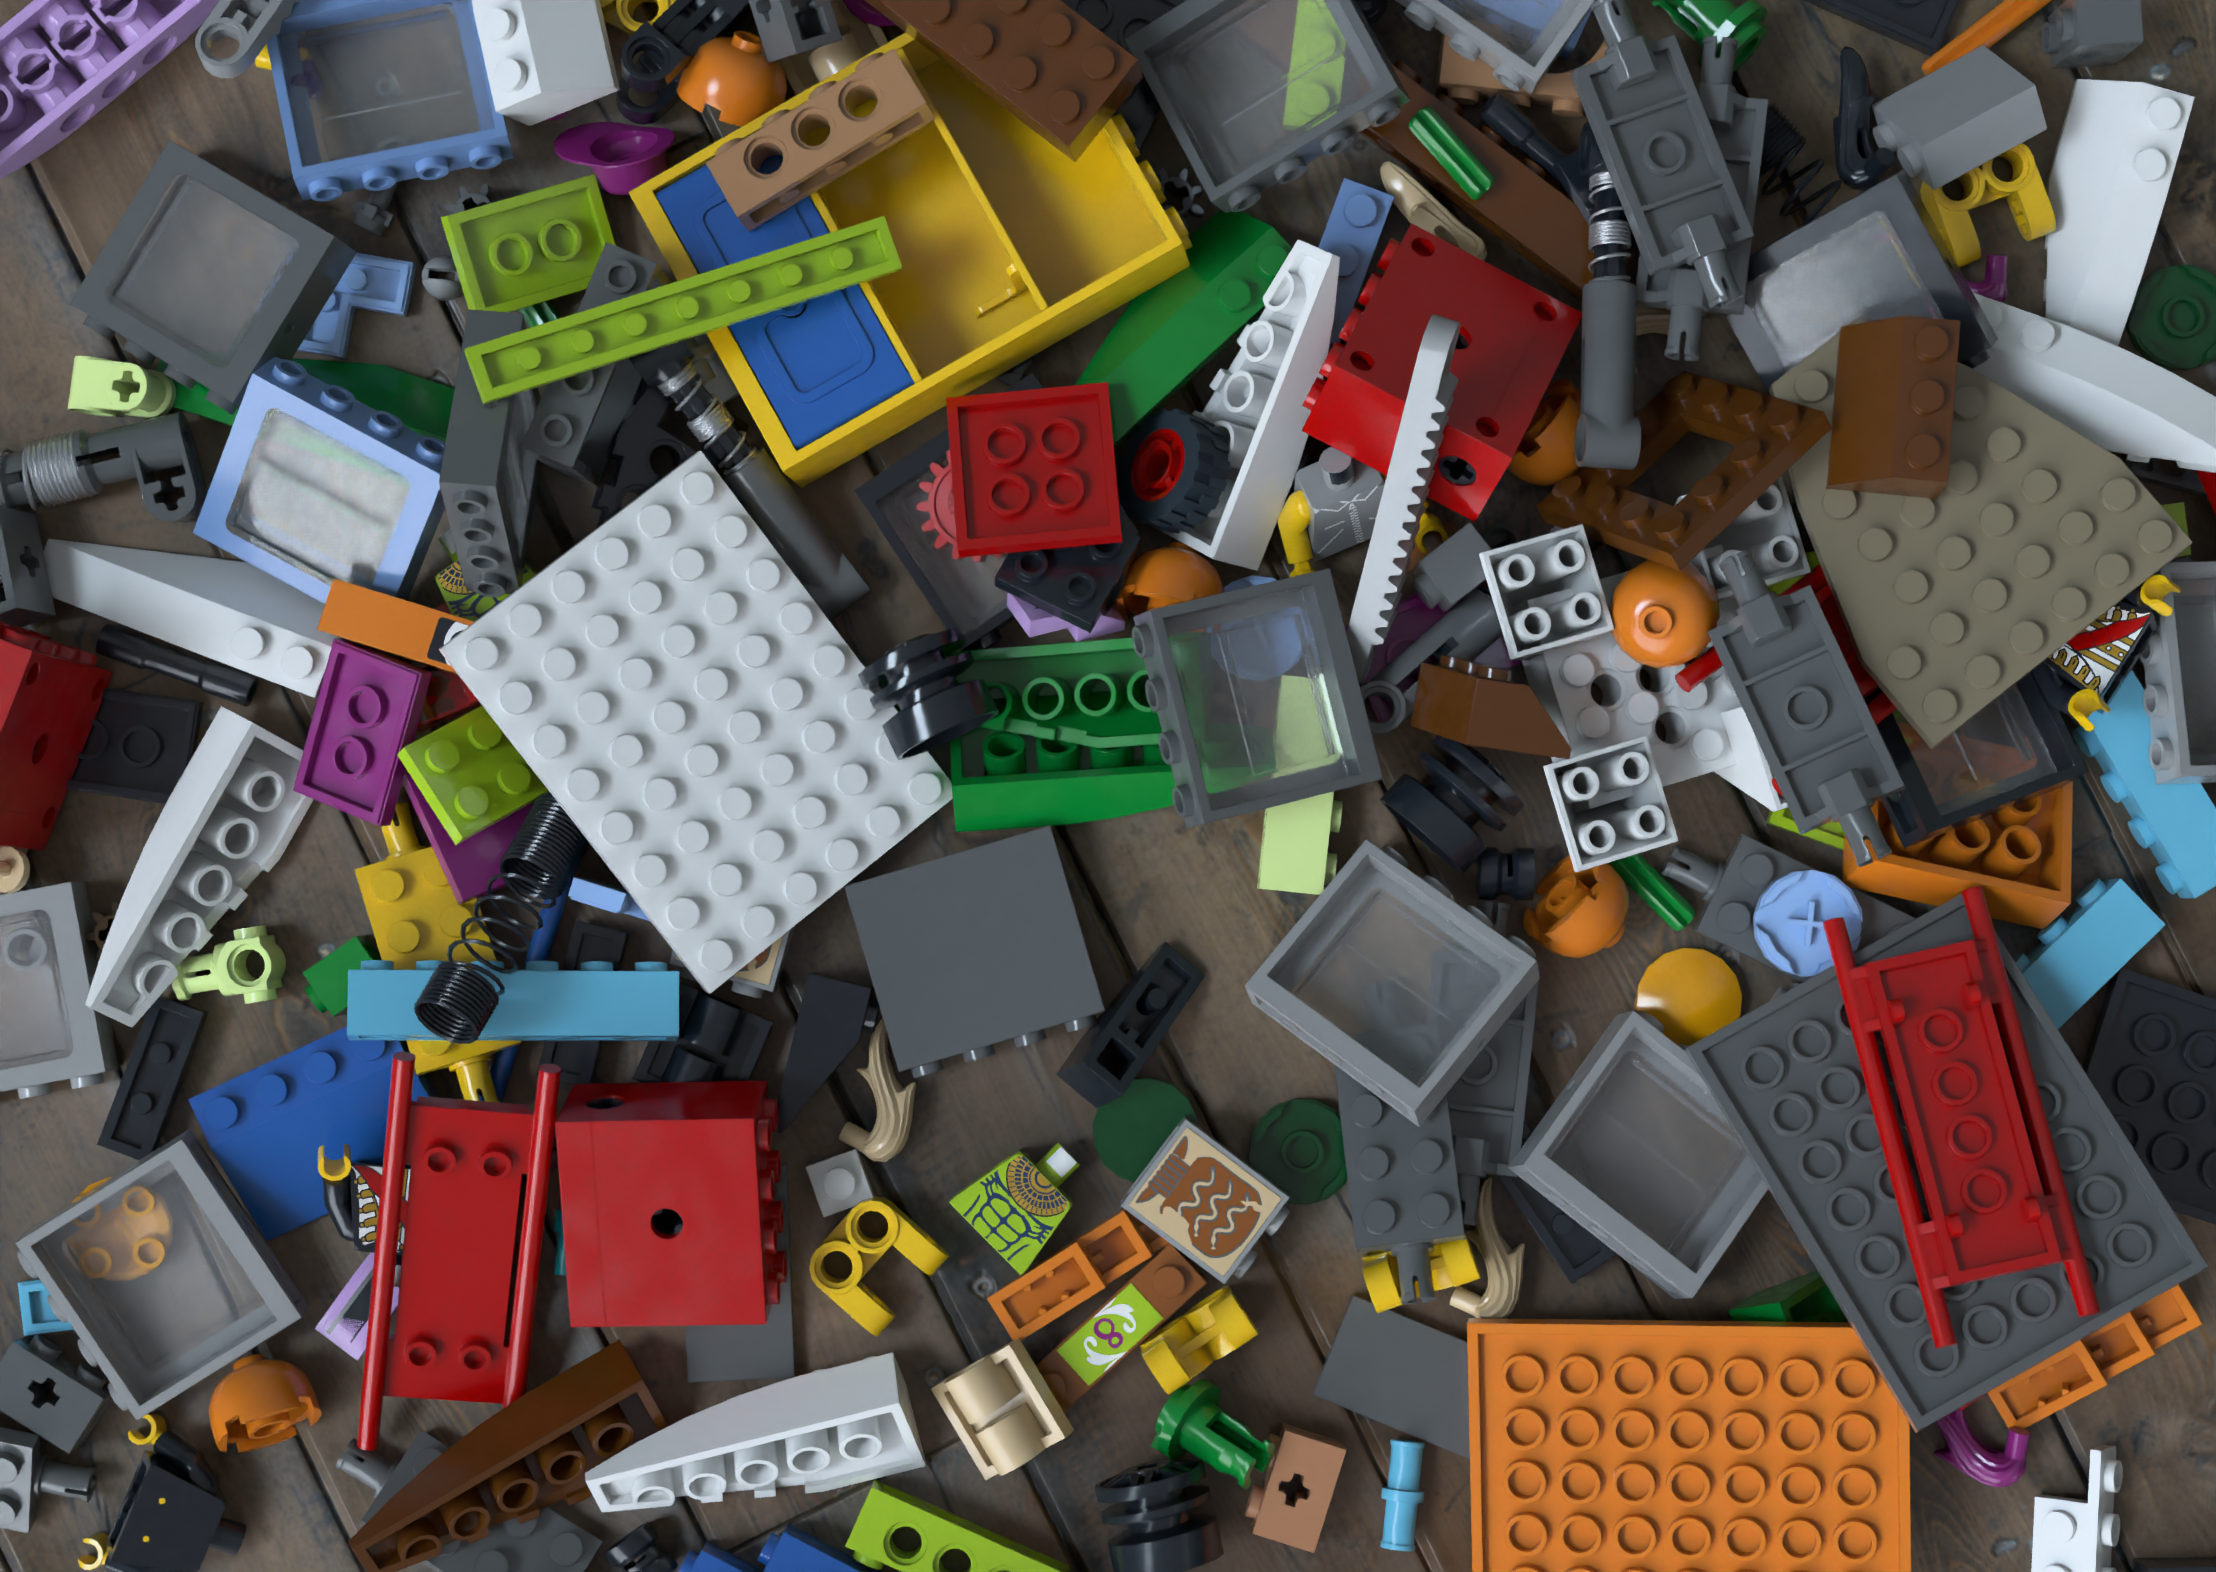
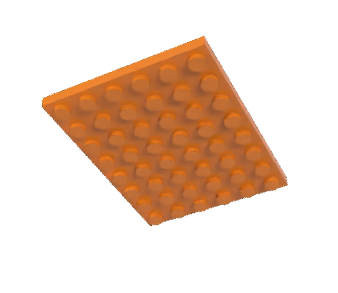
[1467,1318,1911,1572]

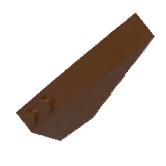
[348,1339,668,1572]

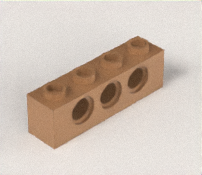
[706,49,935,232]

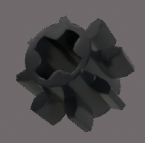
[1159,168,1204,229]

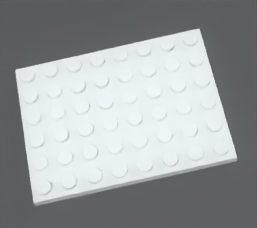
[438,451,953,994]

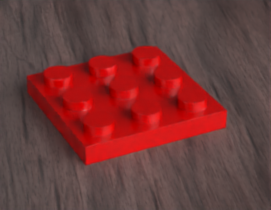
[946,382,1123,558]

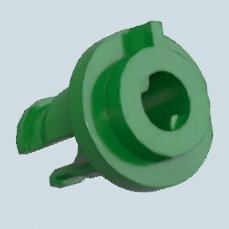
[1651,0,1767,72]
[1150,1379,1275,1489]

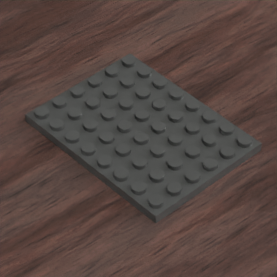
[1686,893,2209,1433]

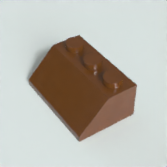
[1826,316,1960,499]
[1410,655,1571,759]

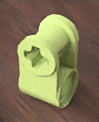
[68,356,176,418]

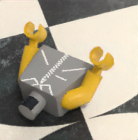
[1278,447,1448,577]

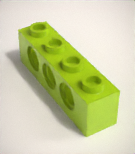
[845,1479,1069,1572]

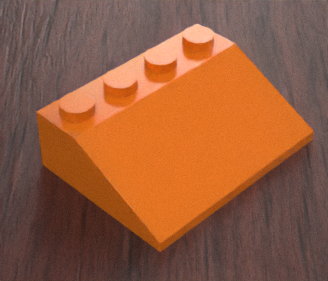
[1842,723,2073,930]

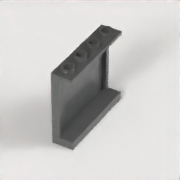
[844,825,1105,1078]

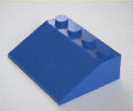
[188,1026,438,1241]

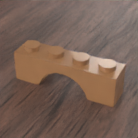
[1435,21,1608,117]

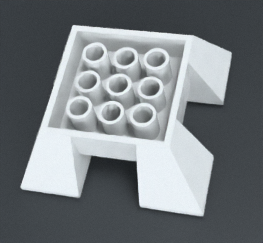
[1479,476,1811,872]

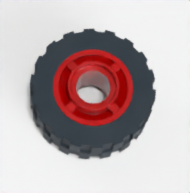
[1117,408,1230,533]

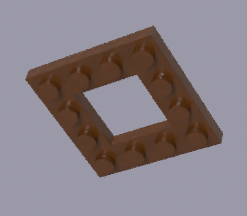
[1536,371,1832,571]

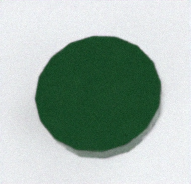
[2126,265,2216,371]
[1093,1077,1198,1183]
[1249,1098,1348,1205]

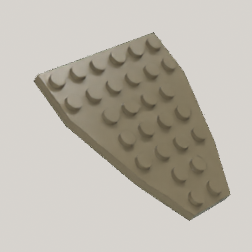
[1769,318,2193,749]

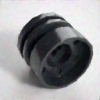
[858,628,999,760]
[1380,735,1524,873]
[1095,1459,1224,1572]

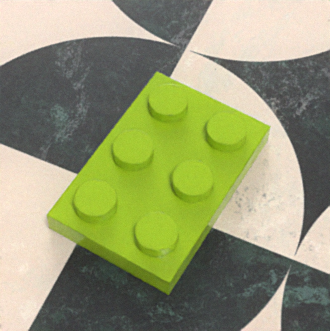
[440,174,616,312]
[397,706,550,845]

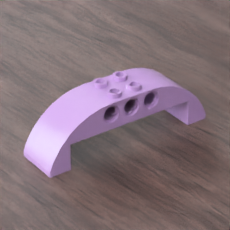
[0,0,219,179]

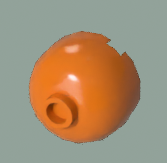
[676,31,787,127]
[1507,379,1581,487]
[1115,542,1225,635]
[1608,559,1720,668]
[1523,855,1629,958]
[208,1354,322,1452]

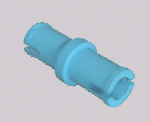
[1380,1439,1425,1551]

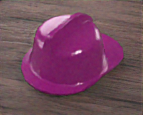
[554,122,675,196]

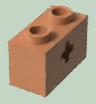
[1244,1423,1347,1553]

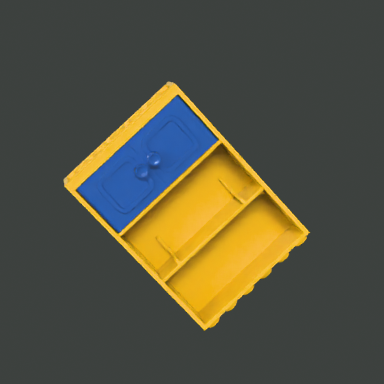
[628,33,1193,488]

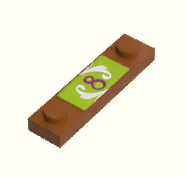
[1035,1243,1208,1412]

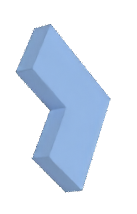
[297,253,417,360]
[568,877,650,921]

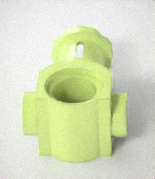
[171,925,286,1004]

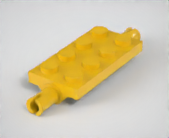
[354,802,521,1103]

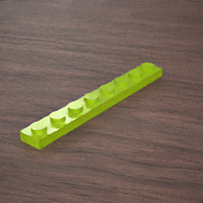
[464,216,902,405]

